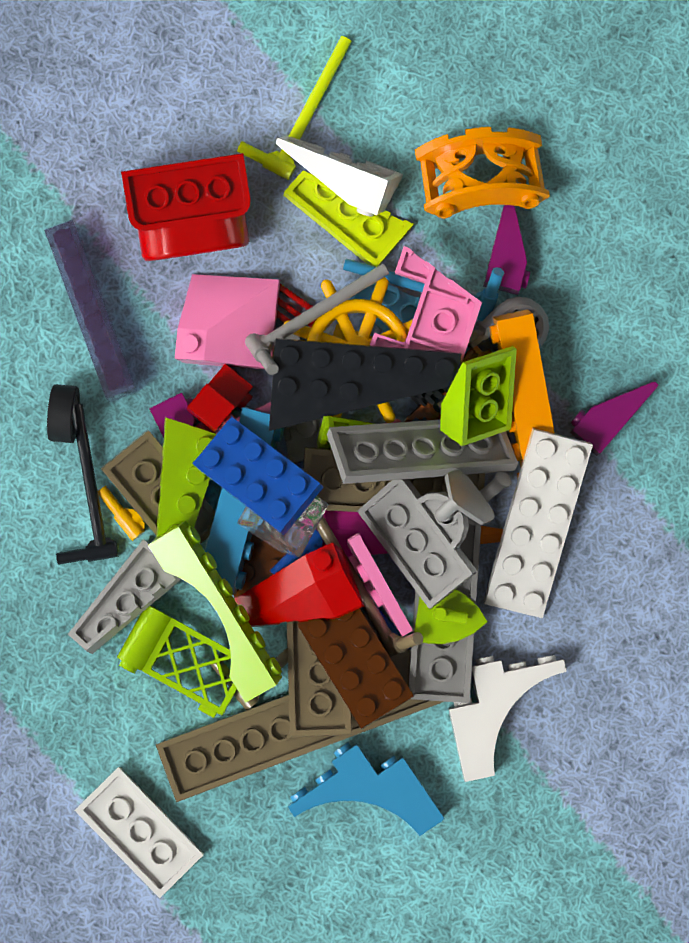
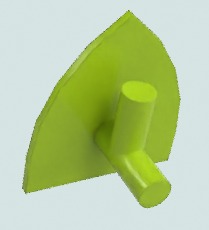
[414,590,488,644]

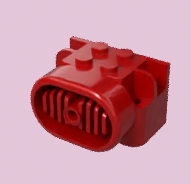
[121,153,250,261]

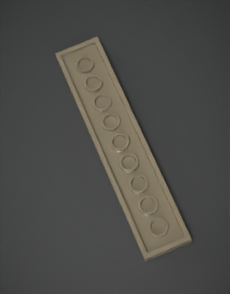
[156,649,444,802]

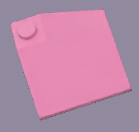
[175,274,280,369]

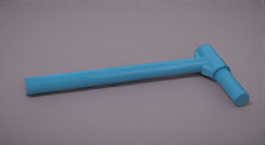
[343,258,504,321]

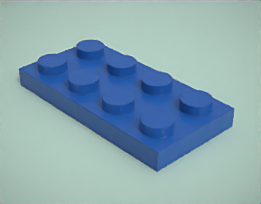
[192,416,324,536]

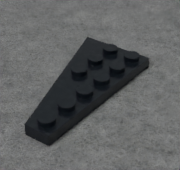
[269,338,462,431]

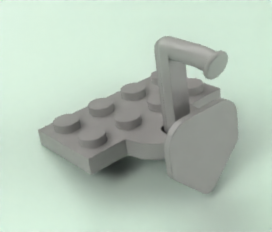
[357,470,511,609]

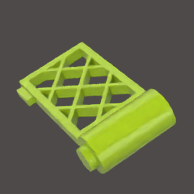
[117,605,237,718]

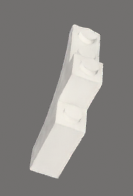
[448,655,567,782]

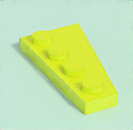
[283,170,414,267]

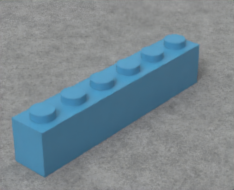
[205,407,285,595]

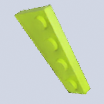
[156,417,216,538]

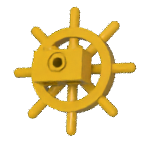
[283,277,413,423]

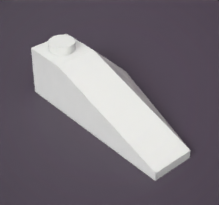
[276,135,403,217]

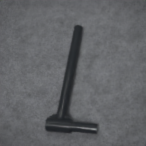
[56,404,119,565]

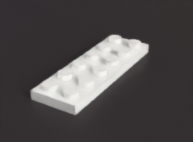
[483,428,593,618]

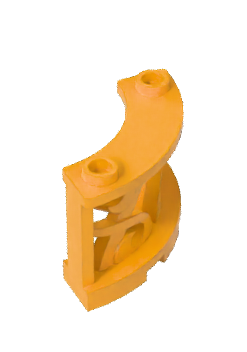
[415,127,550,219]

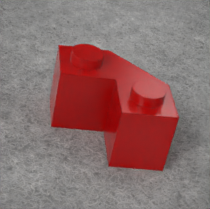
[187,364,253,433]

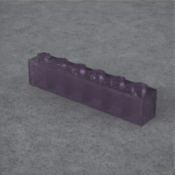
[44,220,138,403]

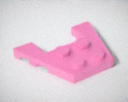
[370,246,482,362]

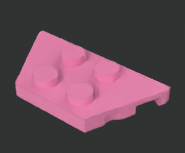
[347,533,413,637]

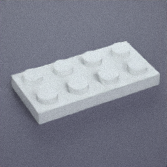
[75,766,204,898]

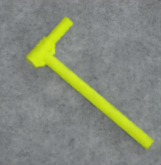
[237,36,352,180]

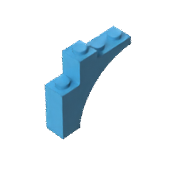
[288,742,445,837]

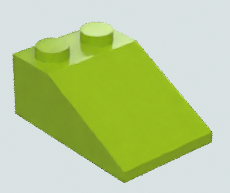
[440,346,517,446]

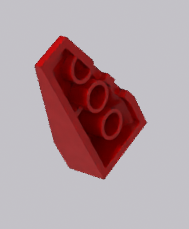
[235,542,364,627]

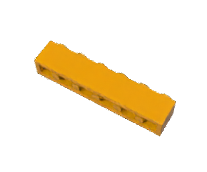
[489,309,555,480]

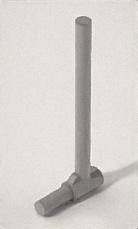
[245,264,389,375]

